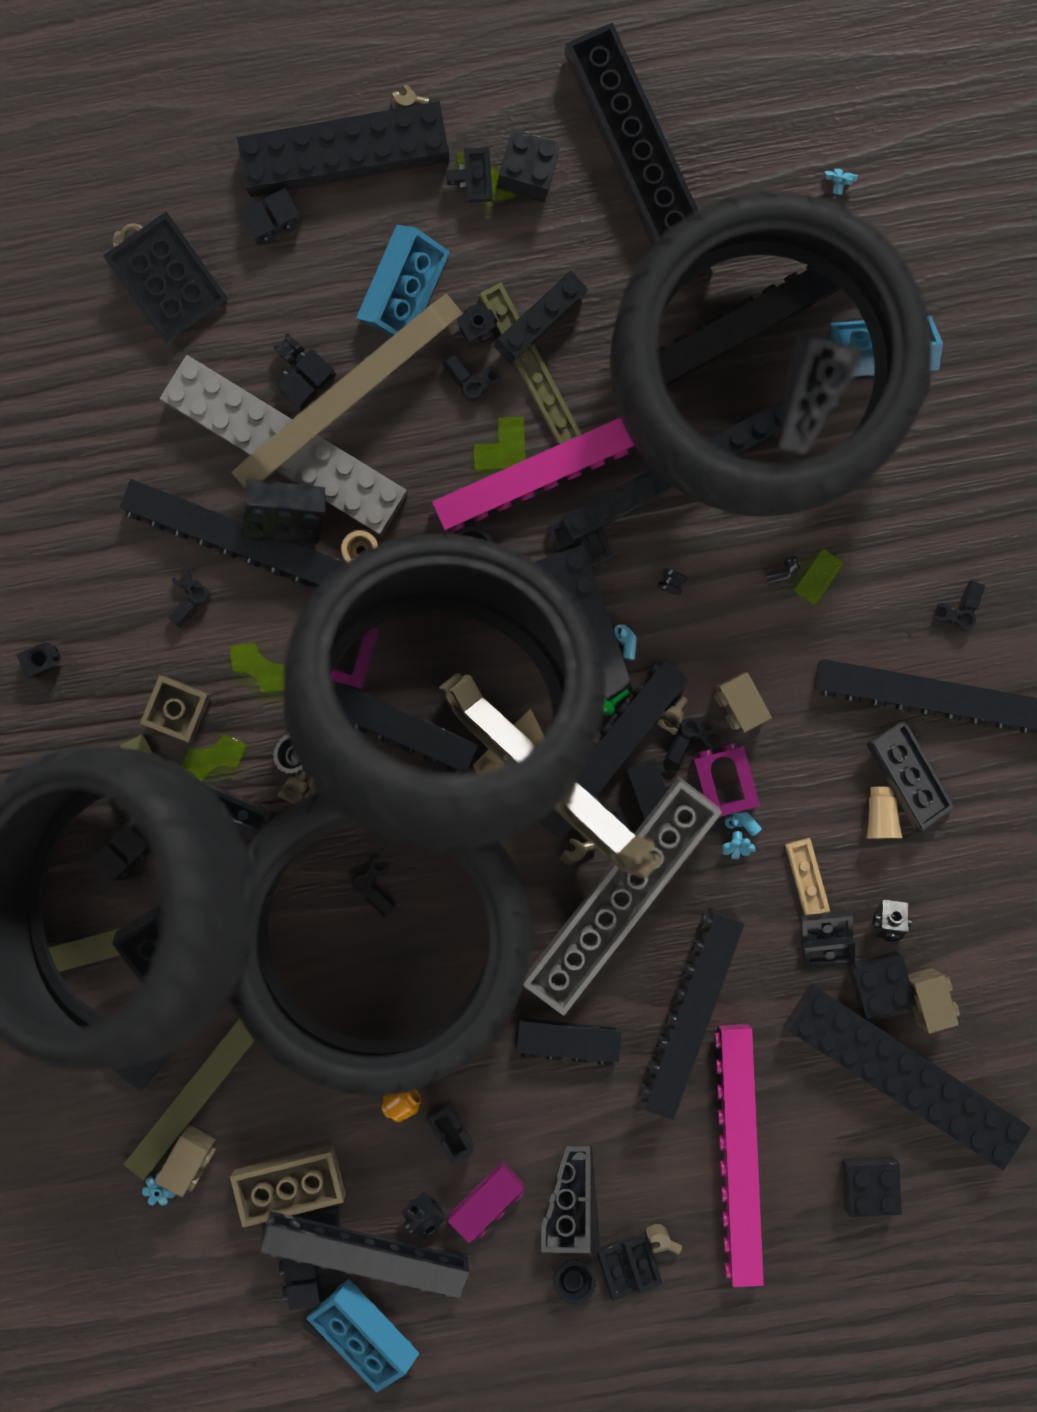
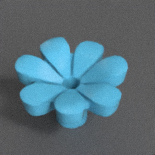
[825,169,858,195]
[722,831,756,859]
[142,1172,176,1206]

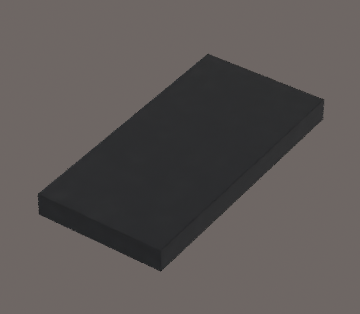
[866,719,955,833]

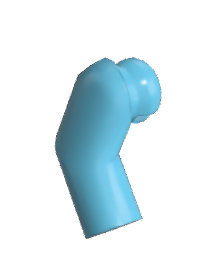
[614,624,637,661]
[724,811,762,837]

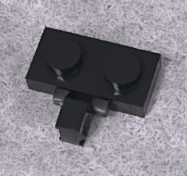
[446,147,493,203]

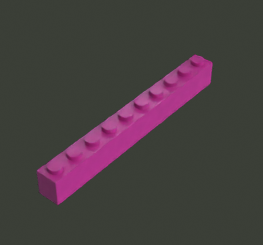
[432,417,635,533]
[714,1024,764,1287]

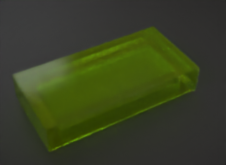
[793,549,844,605]

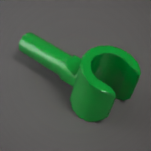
[602,689,630,716]

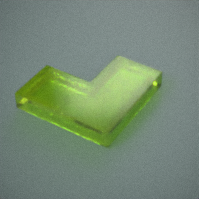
[474,416,526,471]

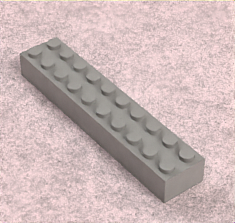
[160,355,408,537]
[523,776,722,1016]

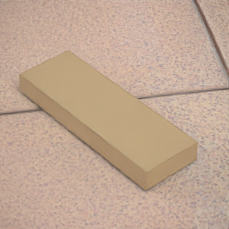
[785,838,830,915]

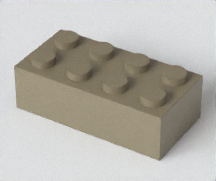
[230,1145,346,1228]

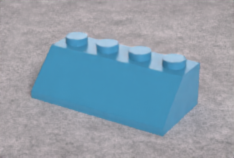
[356,225,450,337]
[830,316,943,376]
[306,1279,419,1393]

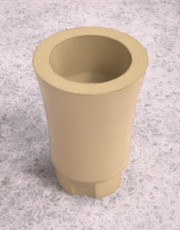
[342,531,378,562]
[866,787,902,839]

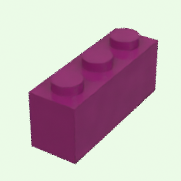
[448,1161,524,1243]

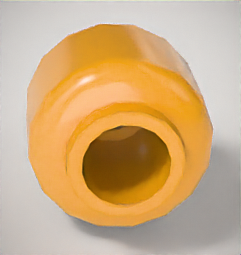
[382,1090,421,1122]

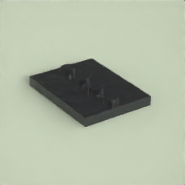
[103,211,228,343]

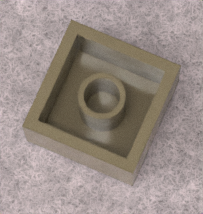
[713,672,772,733]
[140,675,212,743]
[908,968,960,1034]
[155,1124,216,1197]

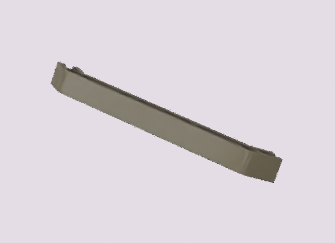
[231,293,463,488]
[439,673,663,878]

